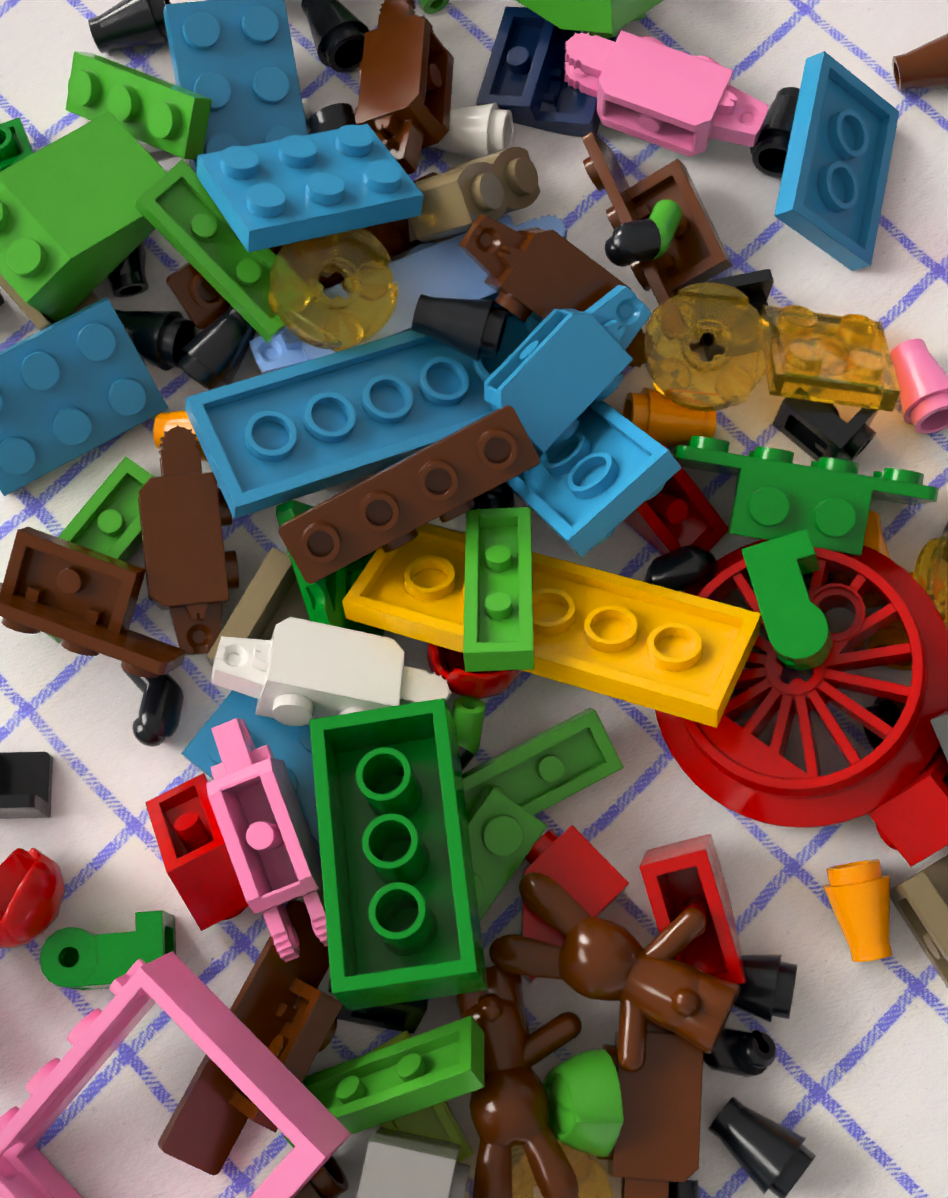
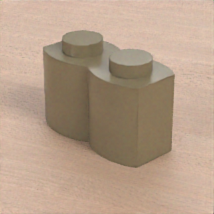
[410,147,540,242]

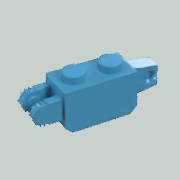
[484,285,652,452]

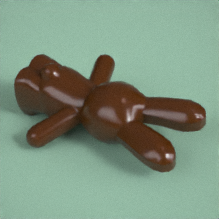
[489,872,741,1073]
[454,965,582,1198]

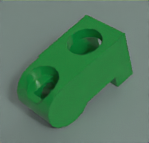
[741,529,833,671]
[39,910,176,991]

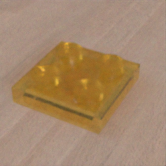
[757,305,901,412]

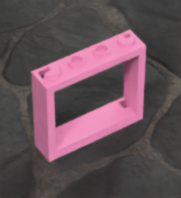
[0,951,351,1198]

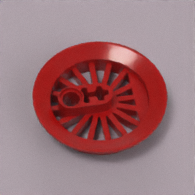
[655,540,948,828]

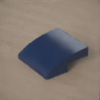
[476,6,621,137]

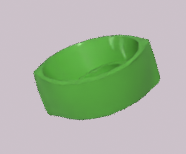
[542,1048,624,1157]

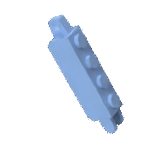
[249,214,567,375]

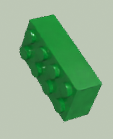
[309,698,488,1011]

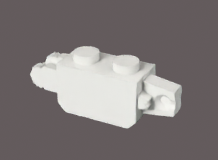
[211,617,452,726]

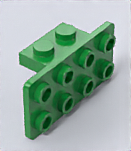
[672,436,939,556]

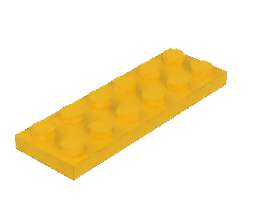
[342,523,761,728]

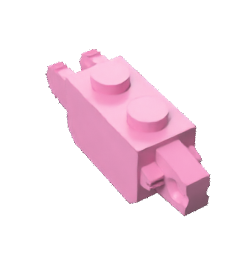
[564,30,769,157]
[206,718,328,962]

